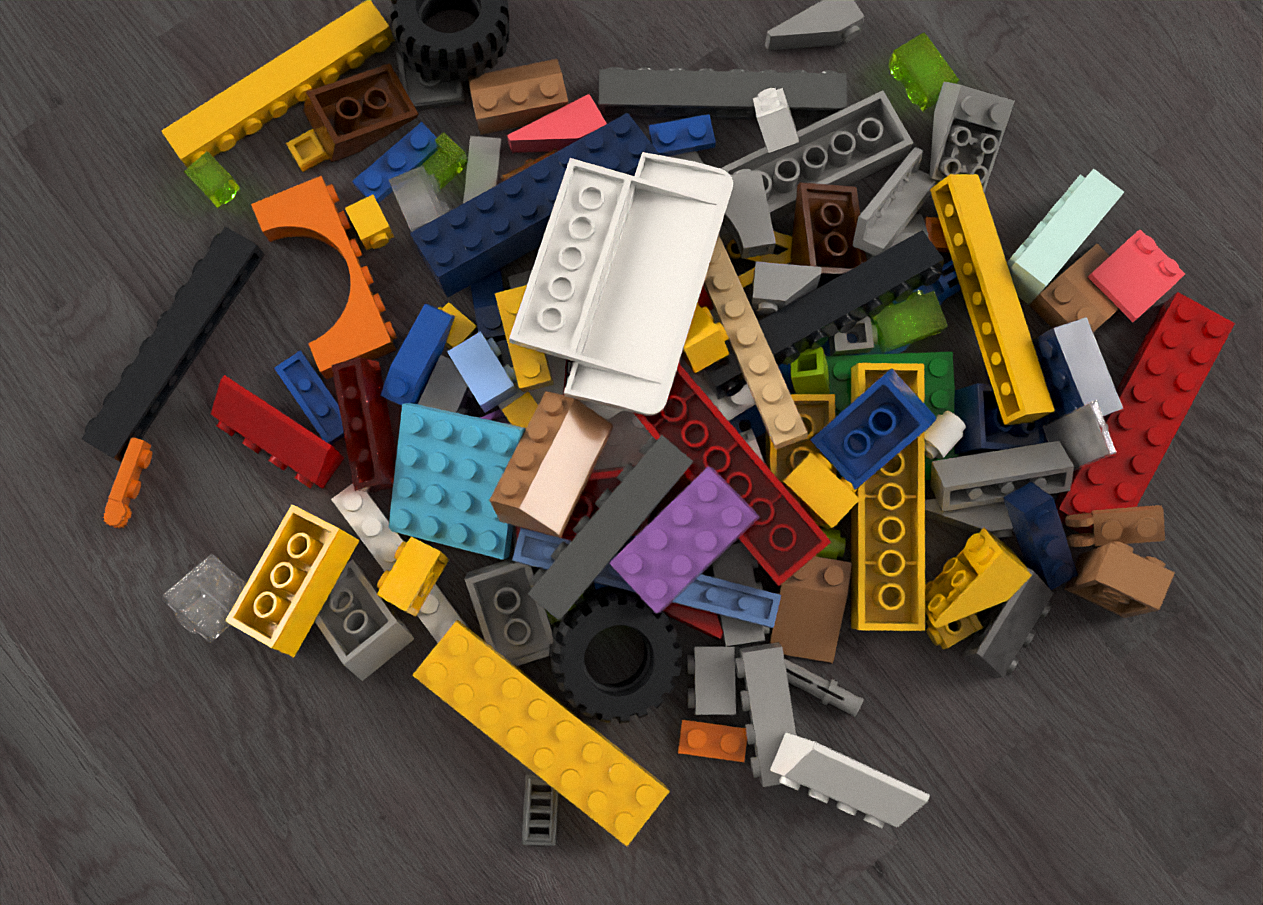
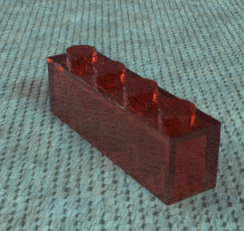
[331,357,397,493]

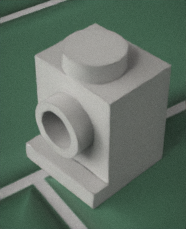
[828,316,878,356]

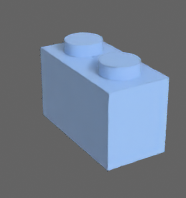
[447,331,518,413]

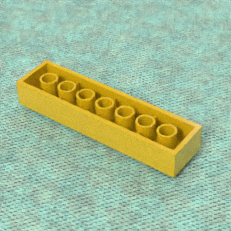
[851,363,925,631]
[412,619,670,846]

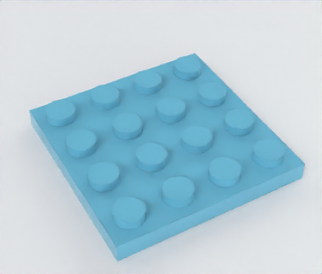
[389,403,526,560]

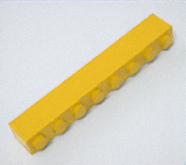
[161,0,394,171]
[930,174,1055,425]

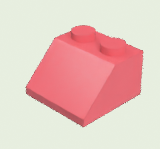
[1088,229,1185,322]

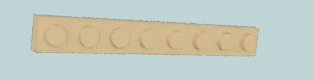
[703,234,807,450]

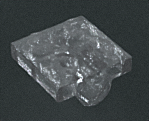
[162,553,246,643]

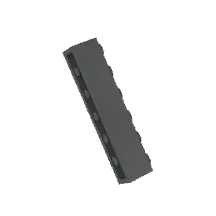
[528,435,693,620]

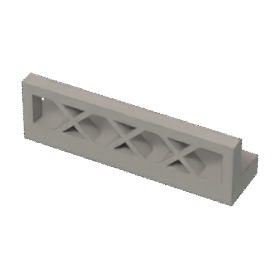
[852,147,938,256]

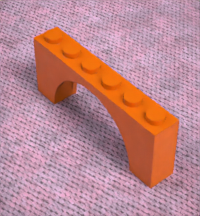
[251,176,398,380]

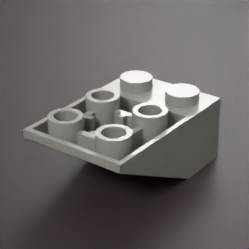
[929,81,1015,192]

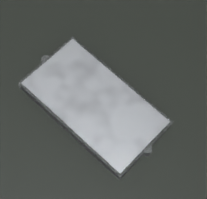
[1042,400,1116,471]

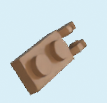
[1065,505,1165,547]

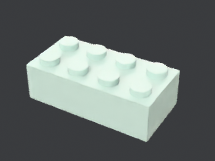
[1007,168,1124,305]

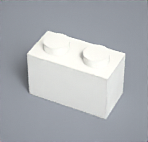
[753,88,799,153]

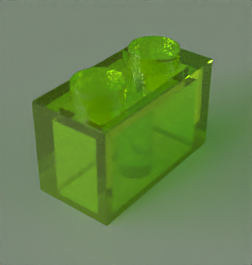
[889,32,959,111]
[870,290,948,354]

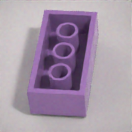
[609,466,760,614]

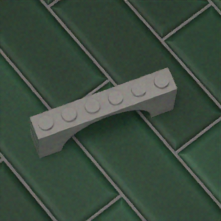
[722,169,776,259]

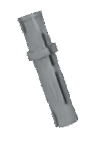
[784,659,864,717]

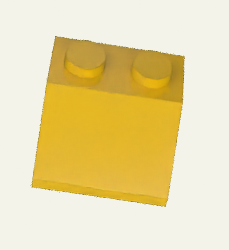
[377,537,449,617]

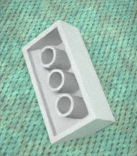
[770,732,930,828]

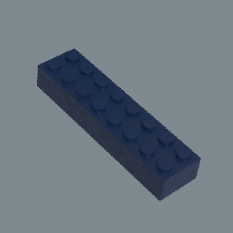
[410,113,660,298]

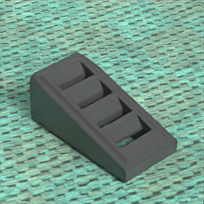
[522,774,559,846]

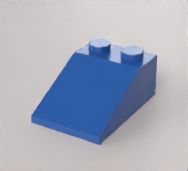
[810,368,937,490]

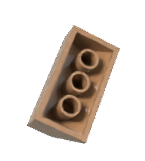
[489,391,613,538]

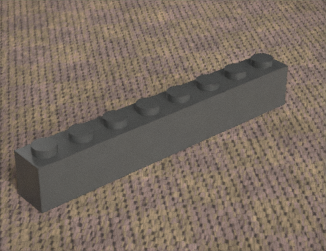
[599,67,847,121]

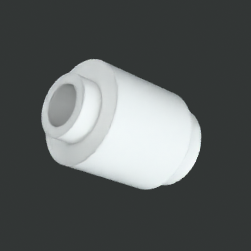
[925,411,966,460]

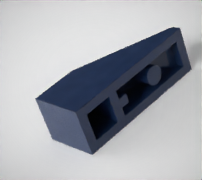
[471,268,506,342]

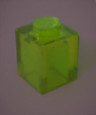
[184,151,240,208]

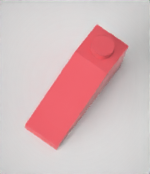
[507,94,607,153]

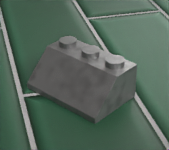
[961,568,1054,678]

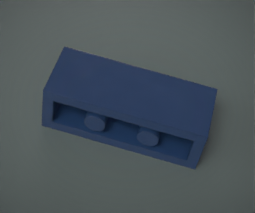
[1003,482,1078,590]

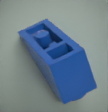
[380,304,455,406]

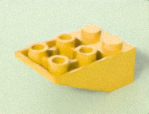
[925,527,1032,628]

